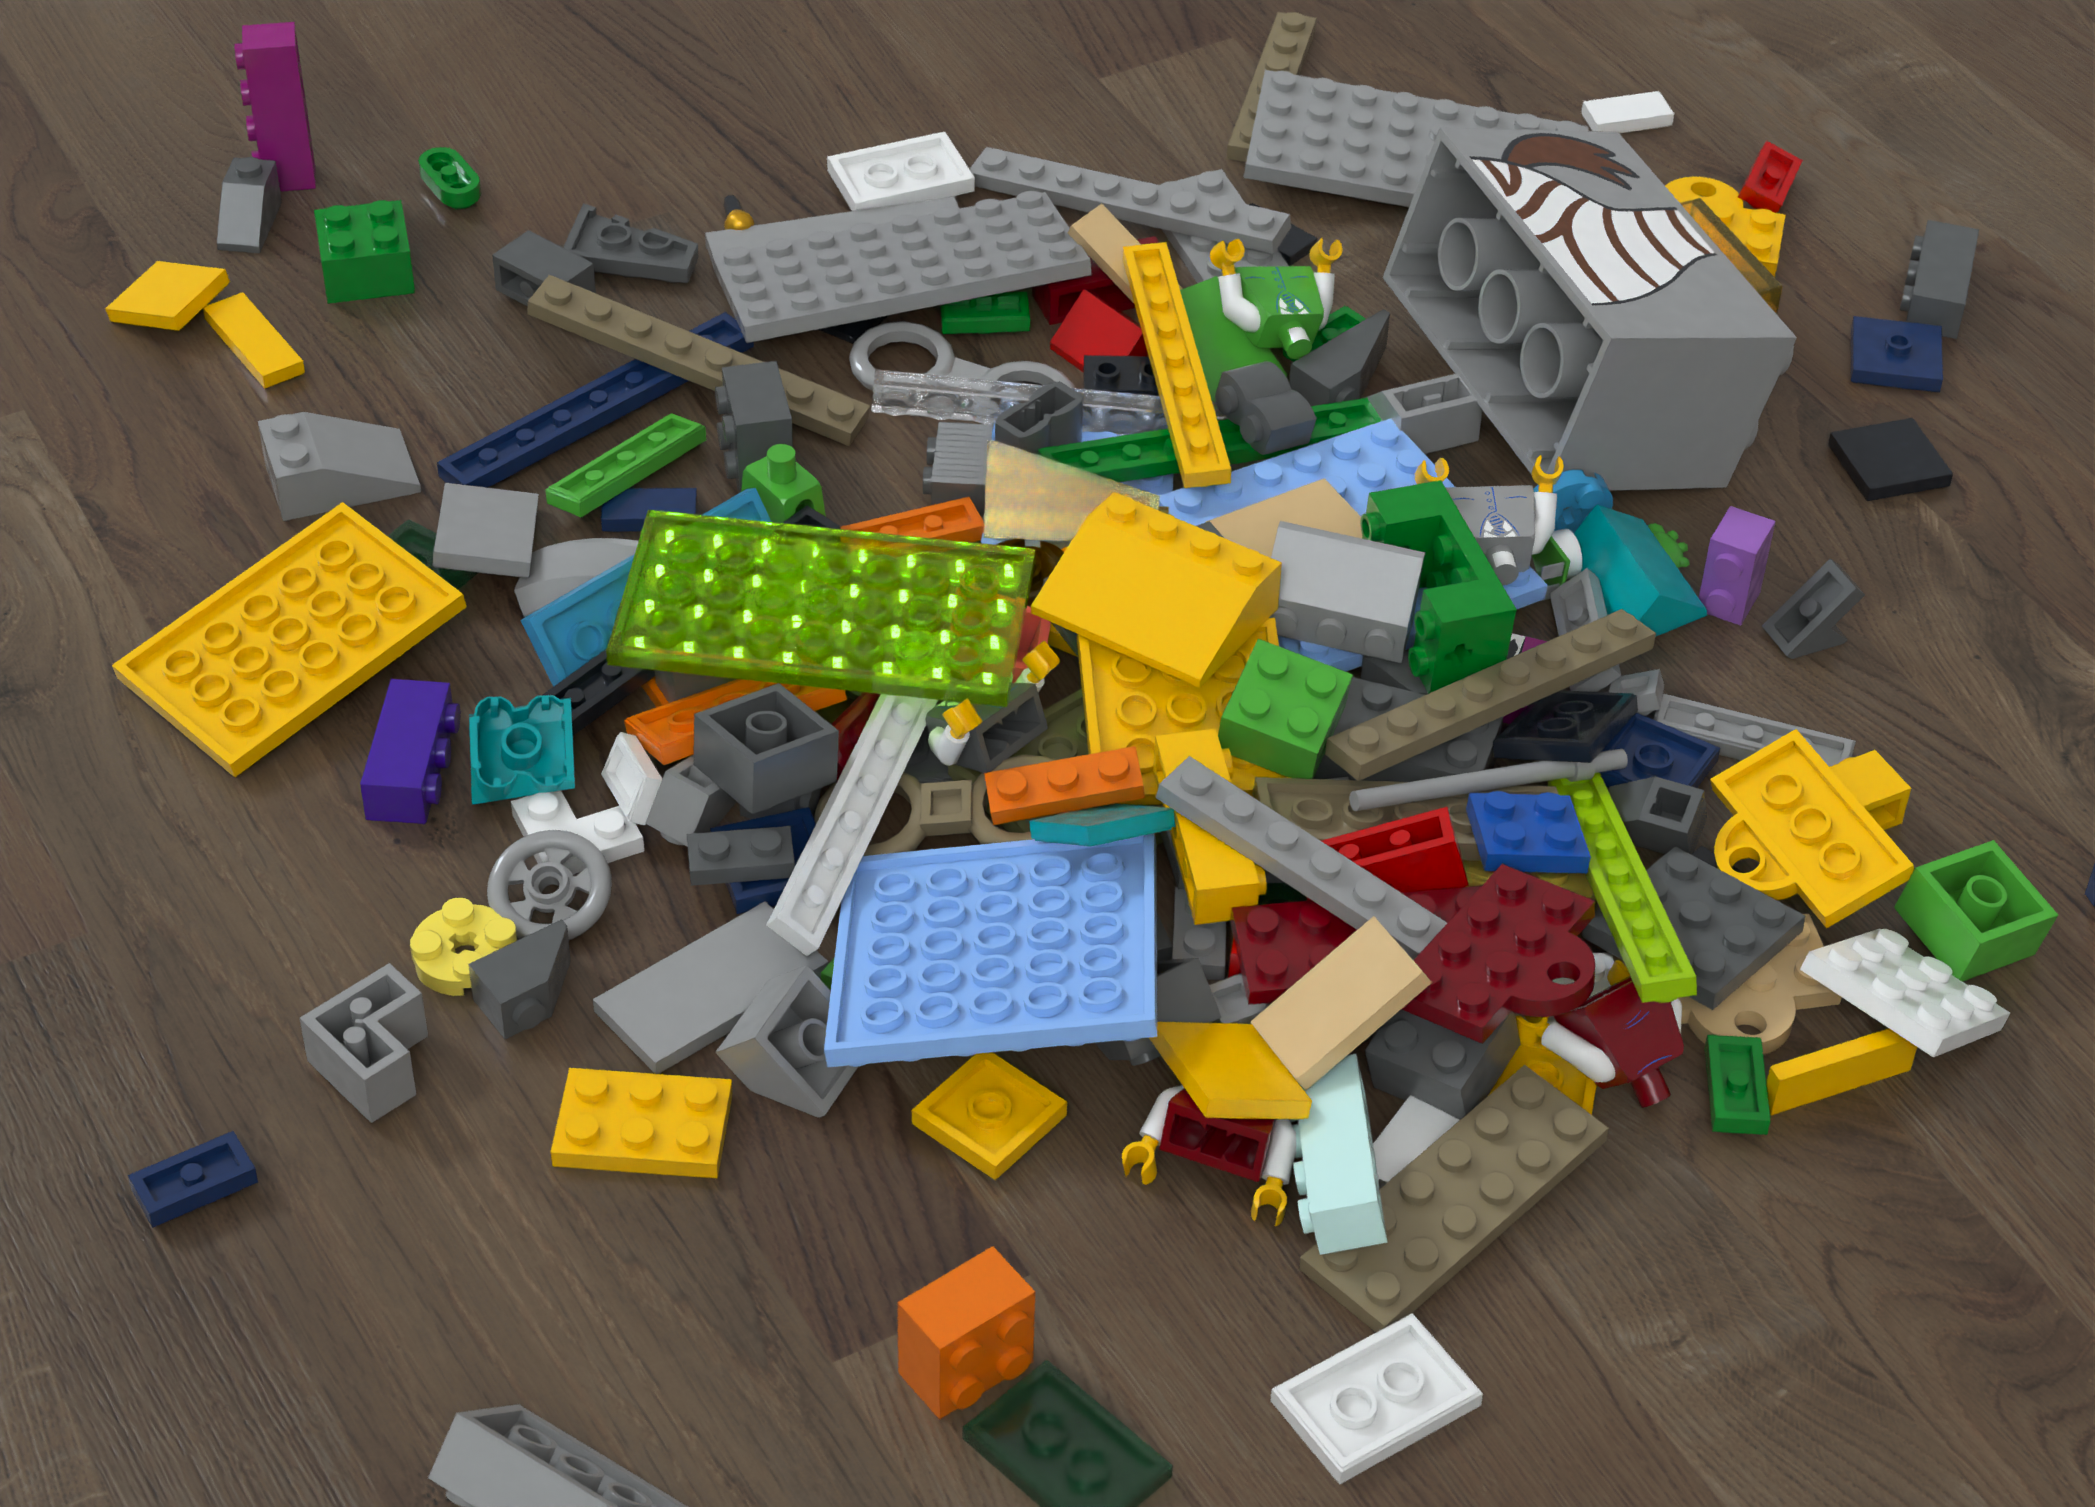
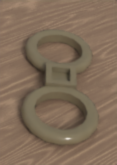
[813,754,1083,856]

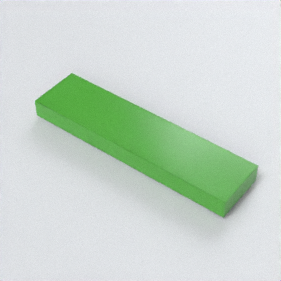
[545,413,706,517]

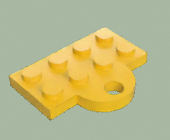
[1665,177,1786,278]
[1710,729,1914,928]

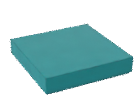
[1029,803,1176,847]

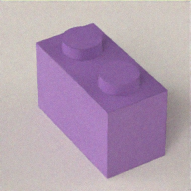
[1699,506,1776,626]

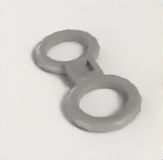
[849,321,1077,425]

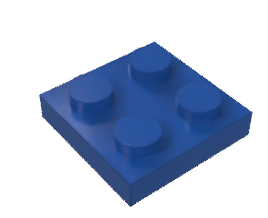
[1466,791,1591,874]

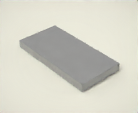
[593,902,829,1074]

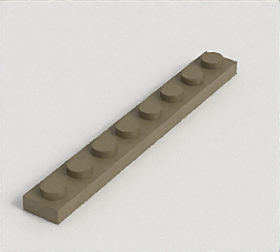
[527,275,870,446]
[1325,609,1656,781]

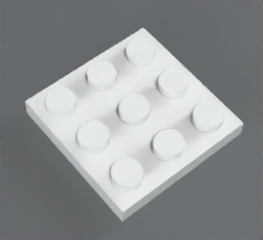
[1800,929,2010,1057]

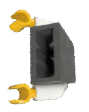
[924,641,1060,773]

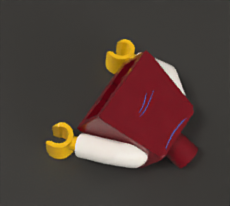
[1515,960,1684,1108]
[1122,1085,1296,1226]

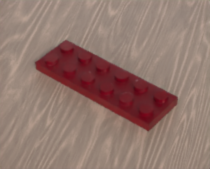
[1230,886,1481,1005]

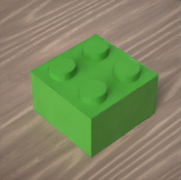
[1218,639,1353,779]
[1894,840,2058,982]

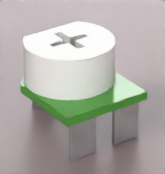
[1532,529,1582,601]

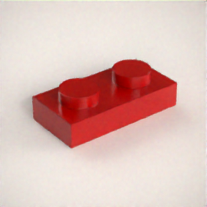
[1738,140,1803,213]

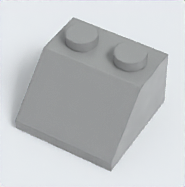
[715,965,858,1118]

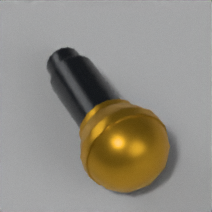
[724,195,754,230]

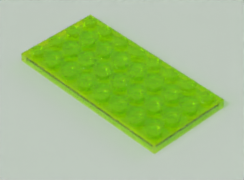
[606,510,1035,707]

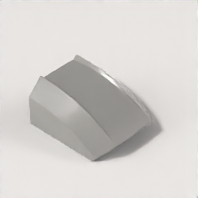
[514,538,645,617]

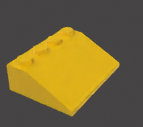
[1031,492,1282,688]

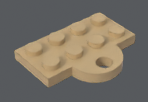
[1607,914,1842,1055]

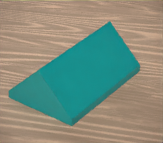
[1574,504,1707,637]

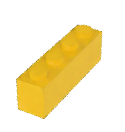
[1153,729,1267,925]

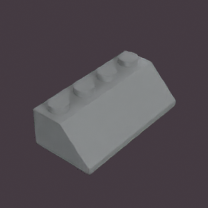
[428,1404,688,1507]

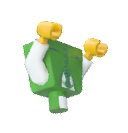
[1210,238,1343,359]

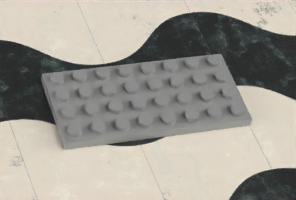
[1243,70,1589,207]
[712,191,1092,343]

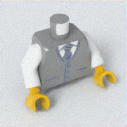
[1415,455,1564,585]

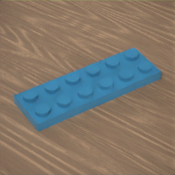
[520,488,775,687]

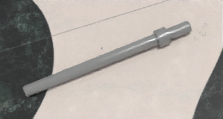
[1349,749,1628,811]

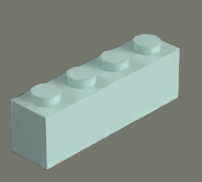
[1290,1053,1388,1255]

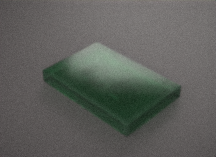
[962,1360,1173,1507]

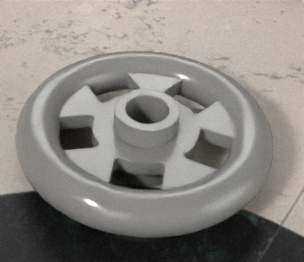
[487,830,612,940]

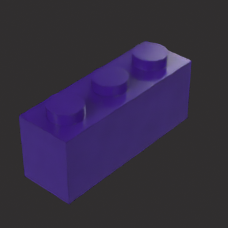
[360,679,461,824]

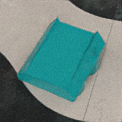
[469,695,575,805]

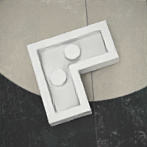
[511,791,644,874]

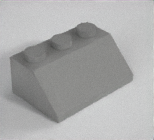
[1269,521,1425,663]

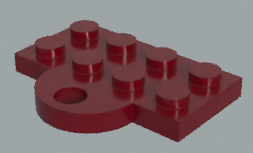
[1402,864,1595,1044]

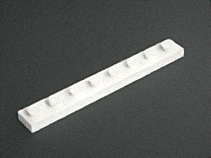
[766,628,954,956]

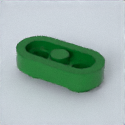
[419,147,481,209]

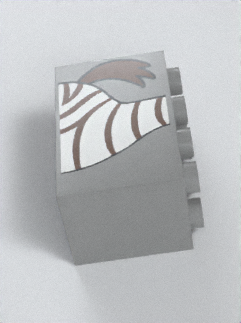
[1383,127,1797,491]

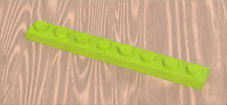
[1548,773,1697,1003]

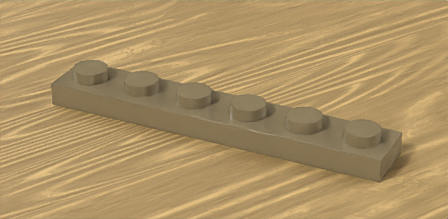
[1227,12,1317,162]

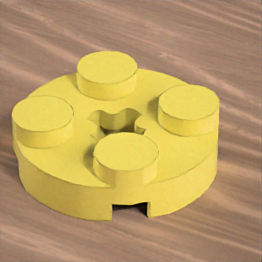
[410,898,517,996]

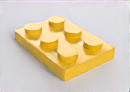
[551,1068,733,1179]

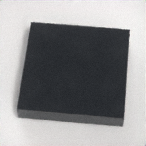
[1828,418,1953,501]

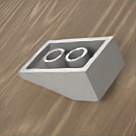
[258,412,421,521]

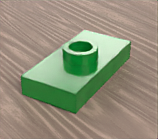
[940,292,1030,334]

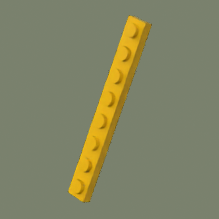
[1123,242,1231,488]

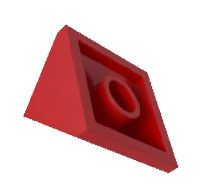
[1050,289,1148,372]

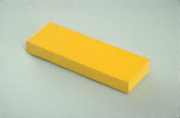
[203,292,305,389]
[1766,1028,1917,1115]

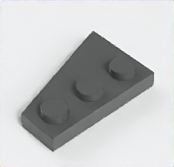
[563,203,699,283]

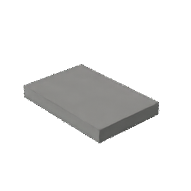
[432,483,539,578]

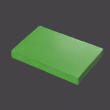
[1180,276,1288,412]

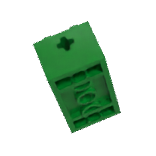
[1360,480,1517,694]

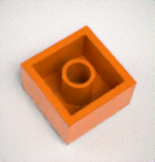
[897,1246,1035,1420]

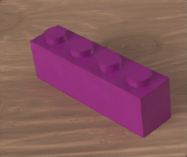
[234,22,316,192]

